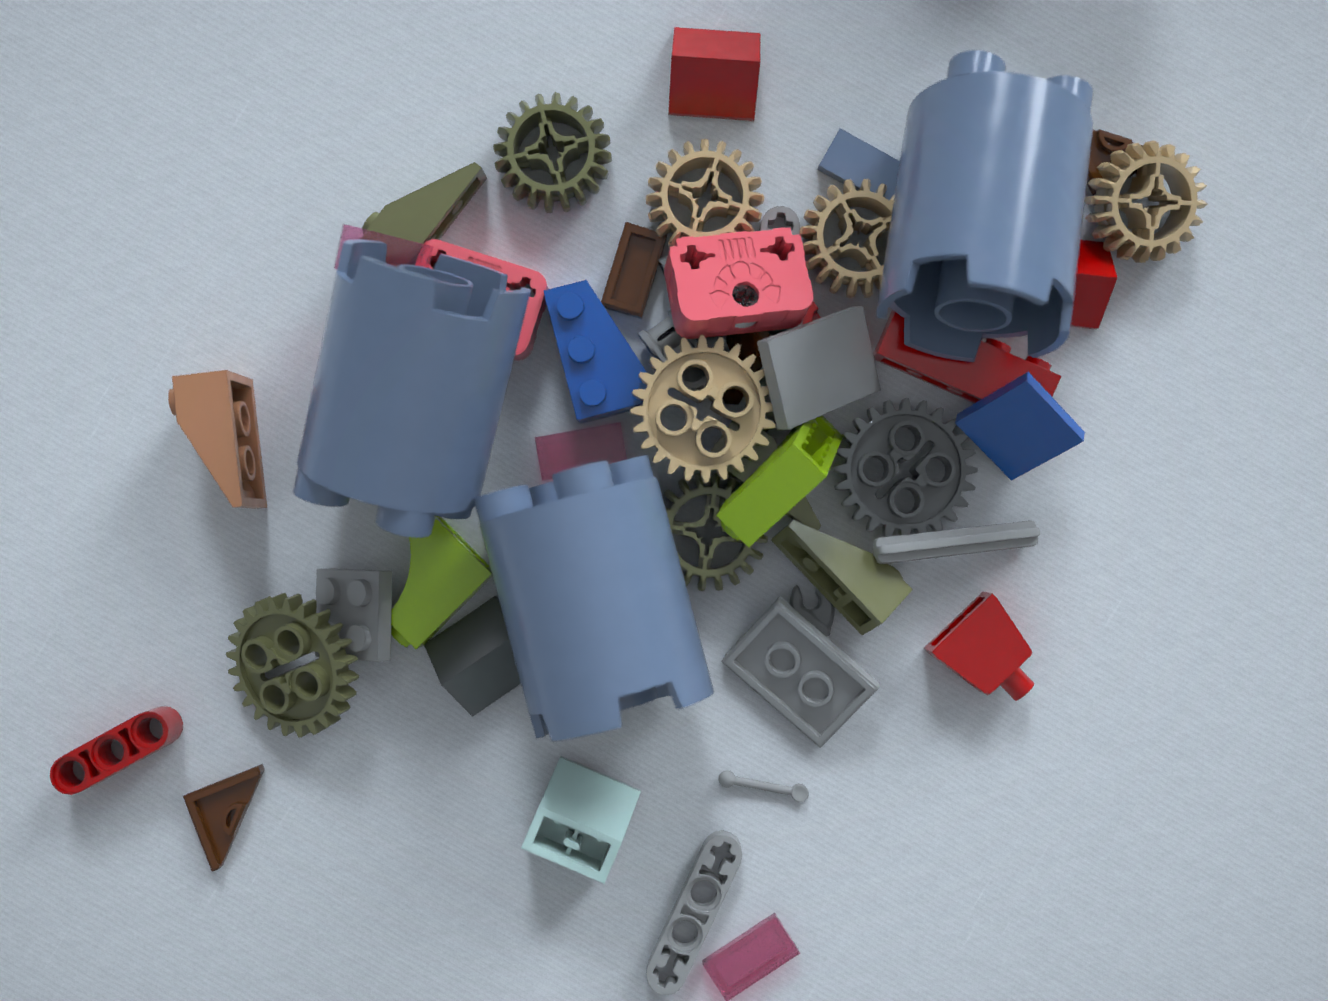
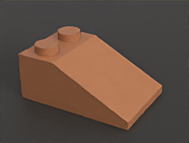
[168,370,267,509]

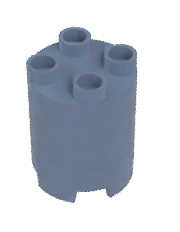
[877,50,1093,362]
[293,239,531,538]
[474,455,714,742]

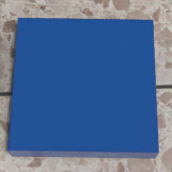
[955,372,1085,481]

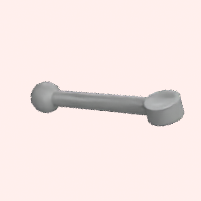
[718,770,809,802]

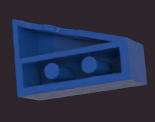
[543,280,647,424]

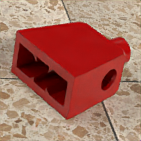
[924,592,1034,701]

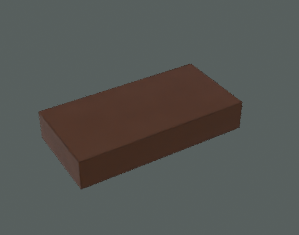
[601,222,667,319]

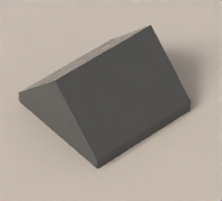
[424,595,521,717]

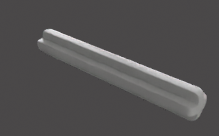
[872,520,1040,564]

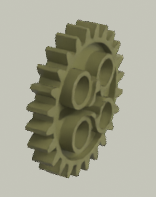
[226,593,359,738]

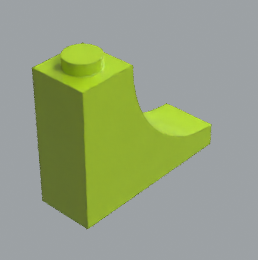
[716,415,843,547]
[391,516,493,649]

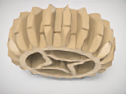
[646,139,764,248]
[1085,141,1208,263]
[799,179,895,298]

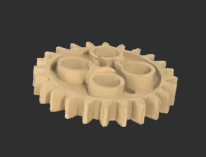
[630,335,776,483]

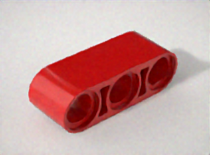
[50,706,183,795]

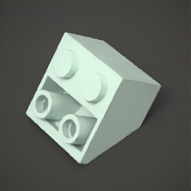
[521,756,641,884]

